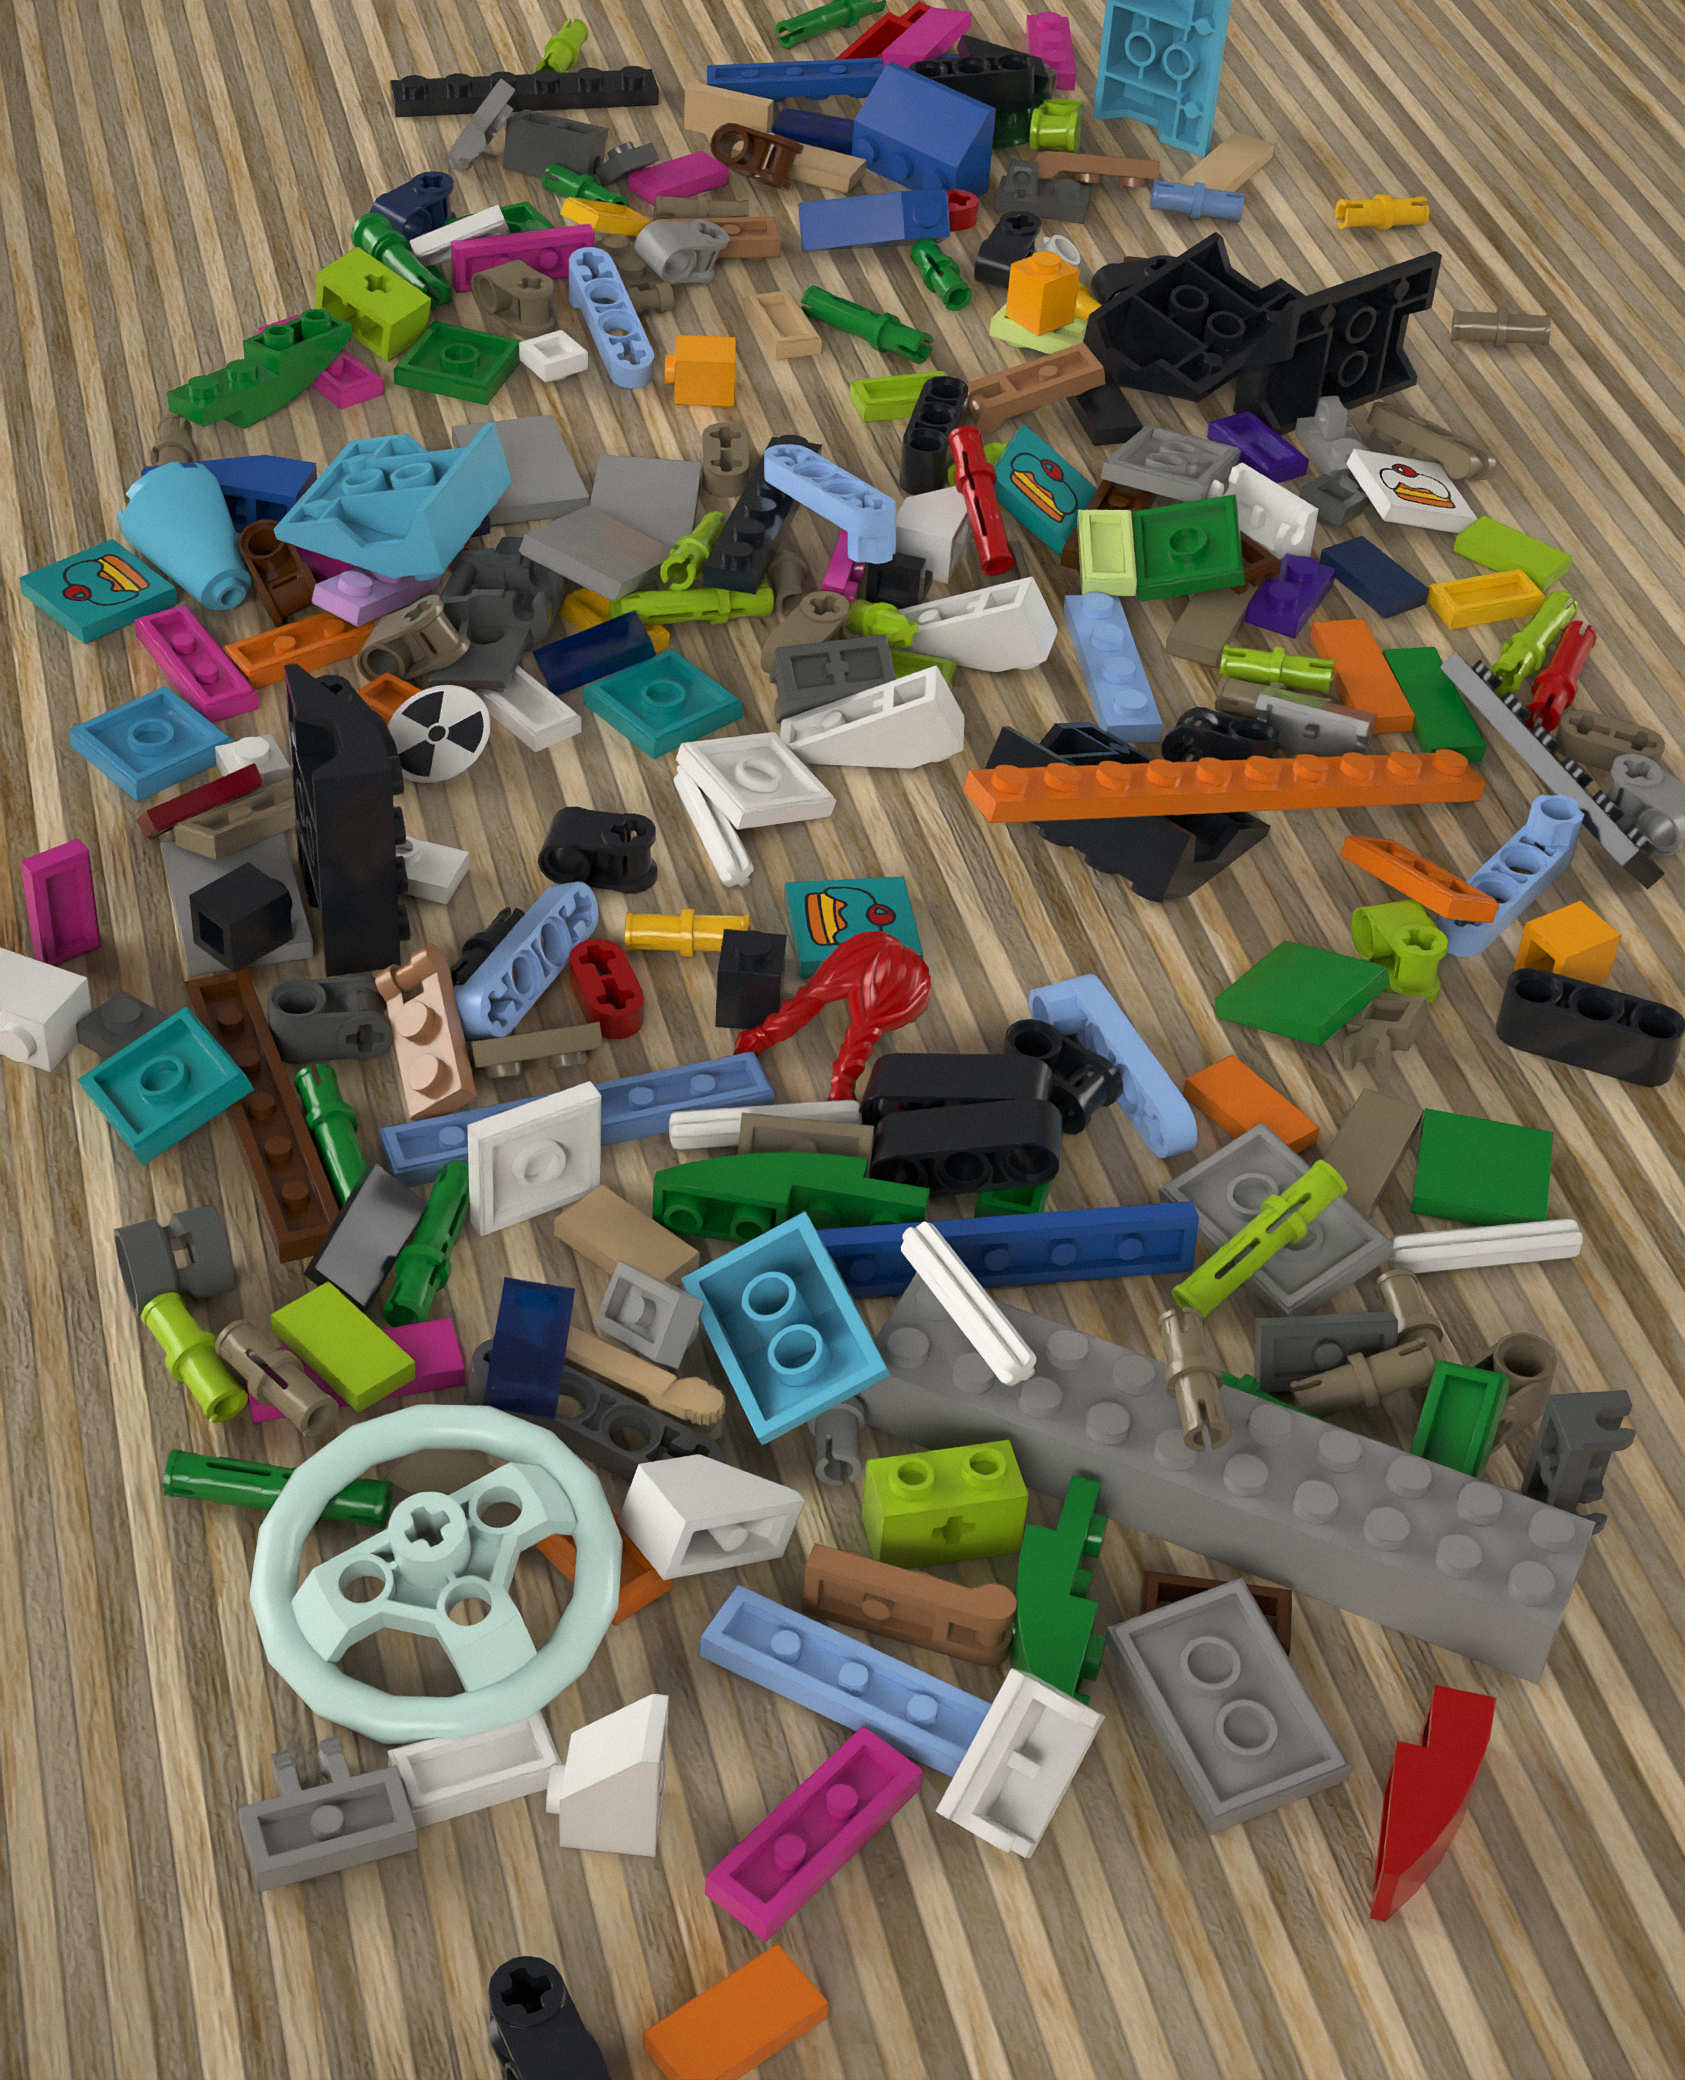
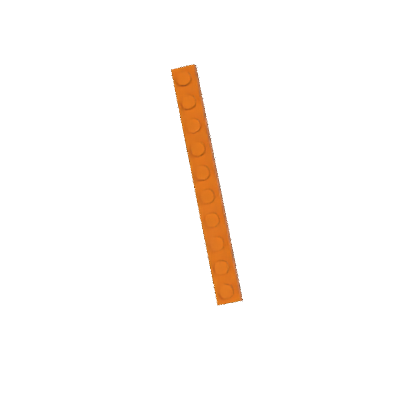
[963,749,1487,823]

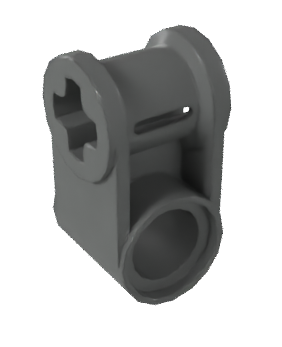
[268,975,394,1064]

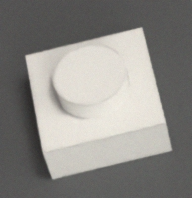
[519,330,588,382]
[215,733,291,790]

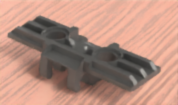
[429,537,568,692]

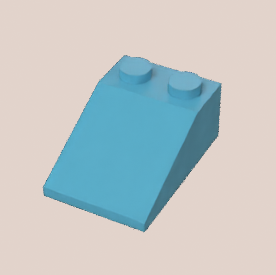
[681,1212,891,1446]

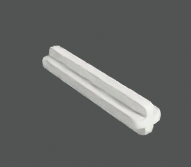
[673,764,754,887]
[669,1100,862,1151]
[1388,1218,1583,1274]
[901,1222,1037,1386]

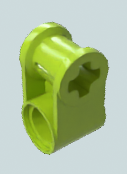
[1030,99,1083,153]
[1351,899,1449,1004]

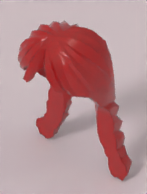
[733,931,931,1102]

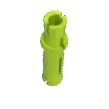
[660,510,729,590]
[609,581,774,629]
[1490,590,1578,694]
[1171,1159,1348,1319]

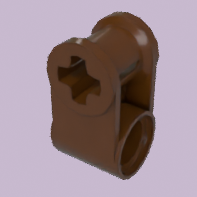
[710,123,804,191]
[238,519,320,628]

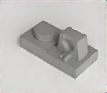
[1295,396,1369,482]
[594,1260,704,1369]

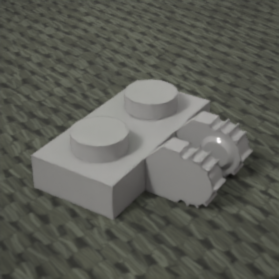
[447,79,515,173]
[238,1736,418,1893]

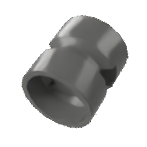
[114,1204,235,1316]

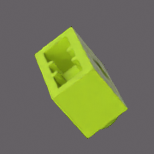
[314,246,431,362]
[861,1440,1029,1570]

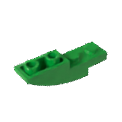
[167,309,353,429]
[652,1152,930,1244]
[1010,1475,1109,1707]

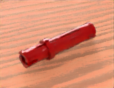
[948,425,1015,576]
[1525,621,1597,732]

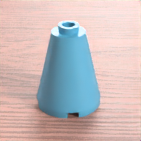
[117,461,251,611]

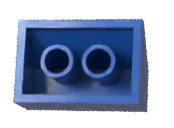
[852,62,996,197]

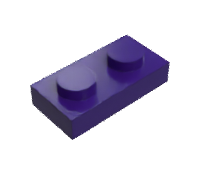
[1245,553,1336,639]

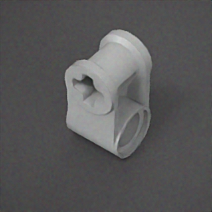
[635,219,730,284]
[1607,754,1685,857]

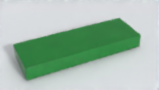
[1382,647,1486,763]

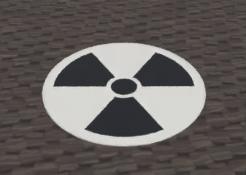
[387,685,491,783]

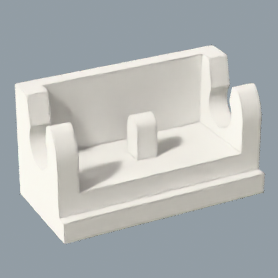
[1207,463,1318,560]
[935,1668,1105,1858]

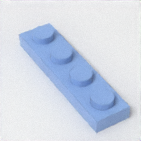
[1063,592,1163,743]
[699,1585,992,1778]

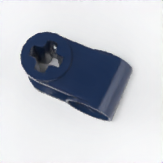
[369,171,456,250]

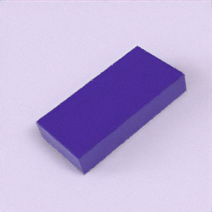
[1207,411,1309,484]

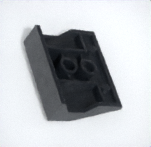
[1083,232,1306,402]
[1233,251,1442,436]
[284,664,410,977]
[985,722,1271,903]

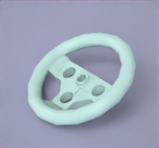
[249,1404,623,1744]

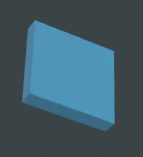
[69,686,234,802]

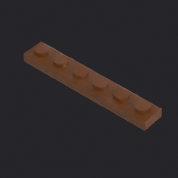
[184,969,340,1264]

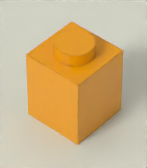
[1006,250,1080,336]
[665,335,736,407]
[1514,900,1621,985]

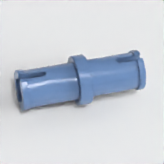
[1150,179,1245,223]

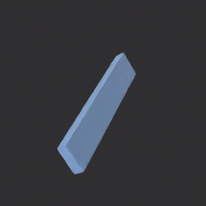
[379,1051,775,1188]

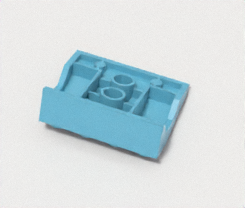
[1093,0,1231,158]
[273,422,512,581]

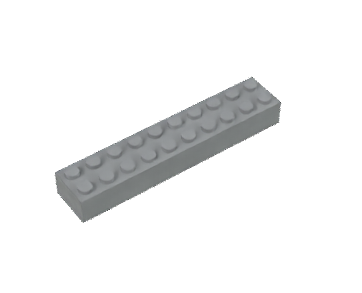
[857,1272,1596,1684]

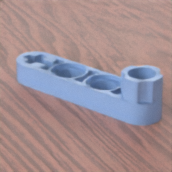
[568,247,654,389]
[764,444,896,564]
[1436,794,1584,957]
[453,882,599,1042]
[1028,973,1197,1159]

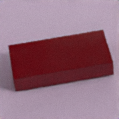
[136,763,264,840]

